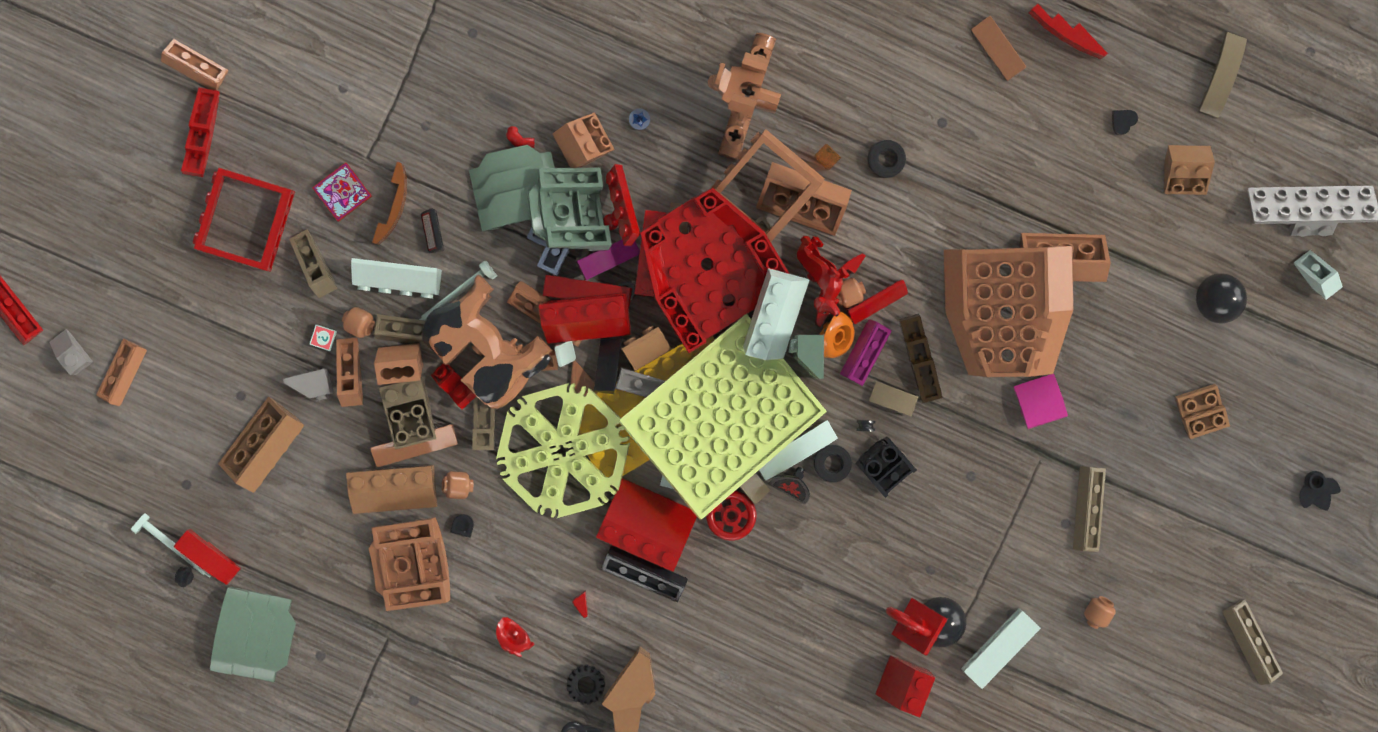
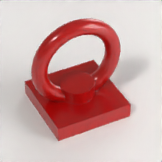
[885,598,948,656]

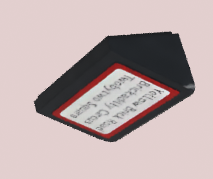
[421,208,444,254]

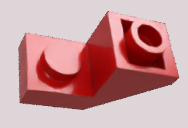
[431,363,476,410]

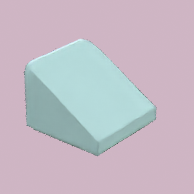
[554,341,576,367]

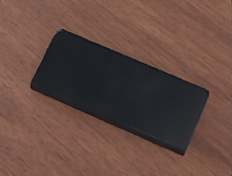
[593,336,622,394]

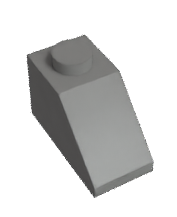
[50,329,93,375]
[283,369,334,401]

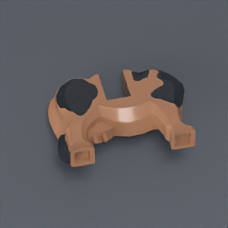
[422,275,553,409]

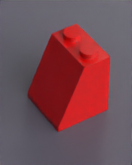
[875,655,935,718]

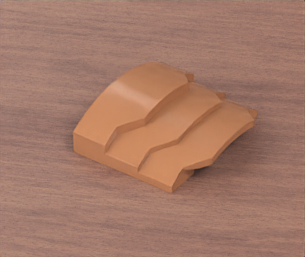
[369,517,450,611]

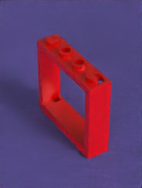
[193,167,295,272]

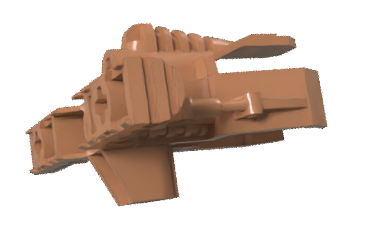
[708,33,781,161]

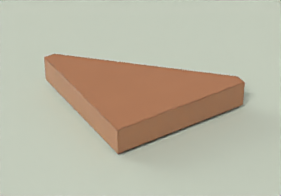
[571,361,598,396]

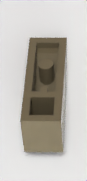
[289,229,338,298]

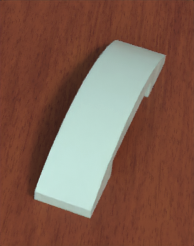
[759,420,838,481]

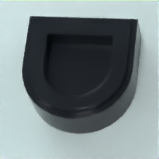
[450,514,474,538]

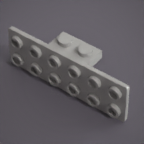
[1247,186,1378,237]

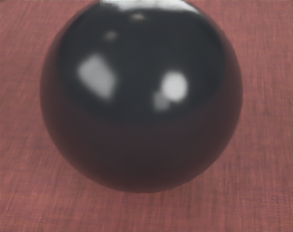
[1196,273,1247,324]
[924,597,967,647]

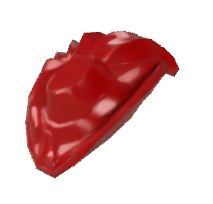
[496,617,534,657]

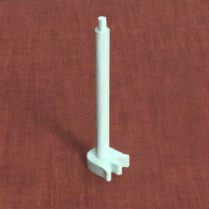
[419,261,497,321]
[131,513,212,578]

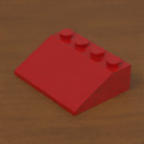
[596,478,697,572]

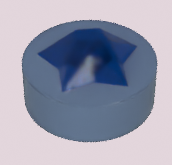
[629,109,650,130]

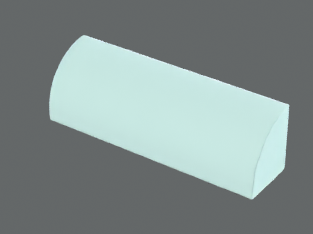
[961,608,1041,689]

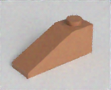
[336,338,363,407]

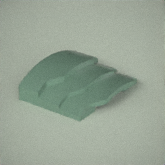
[469,145,555,232]
[528,168,611,251]
[210,586,296,682]

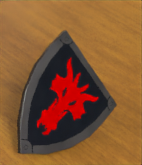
[769,467,810,504]

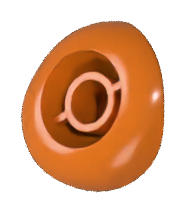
[820,312,855,358]

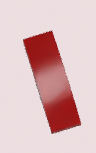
[173,529,241,585]

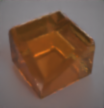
[814,144,841,171]

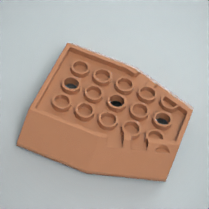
[944,246,1074,377]

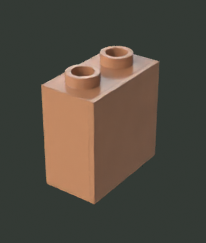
[374,343,423,385]

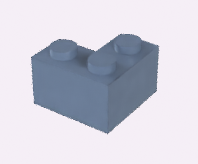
[527,227,570,276]

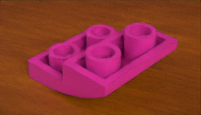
[1013,373,1068,429]

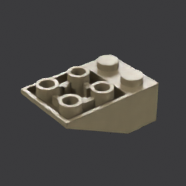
[379,377,436,450]

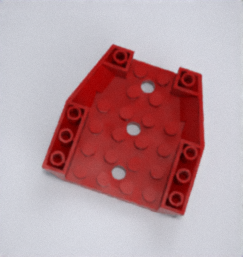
[640,188,789,353]

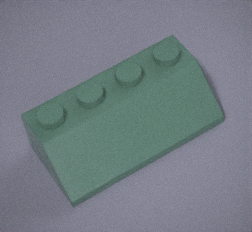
[789,335,824,379]

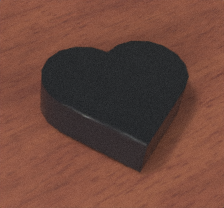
[1112,110,1138,135]

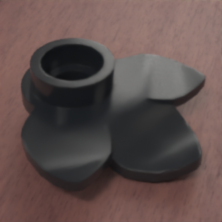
[1299,471,1341,511]

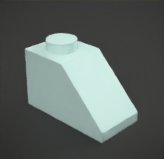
[1294,250,1343,299]

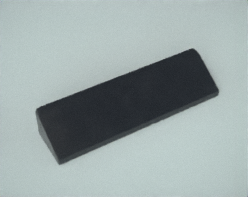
[601,546,688,602]

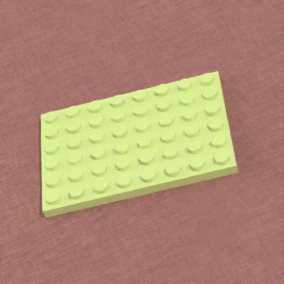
[618,314,827,520]

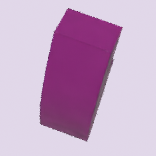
[576,239,640,280]

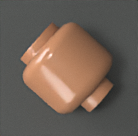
[836,278,866,308]
[342,307,375,338]
[442,471,474,499]
[1084,596,1116,629]

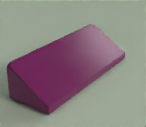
[840,319,892,386]

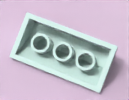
[351,258,442,299]
[743,268,809,360]

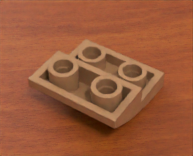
[1175,384,1230,439]

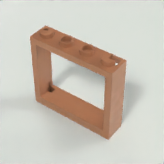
[711,129,824,242]

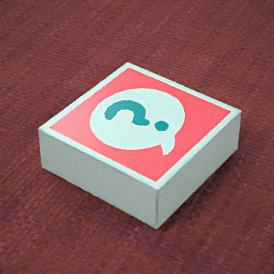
[309,325,337,351]

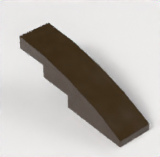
[899,313,943,403]

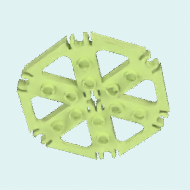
[496,383,630,518]

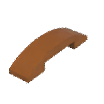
[372,162,407,245]

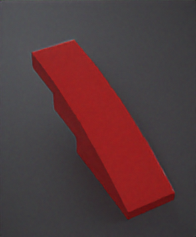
[1028,4,1108,60]
[181,87,220,177]
[543,275,632,309]

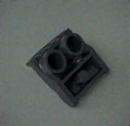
[855,436,917,498]

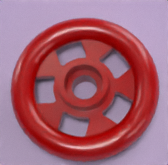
[706,491,757,541]

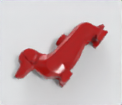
[797,235,850,317]

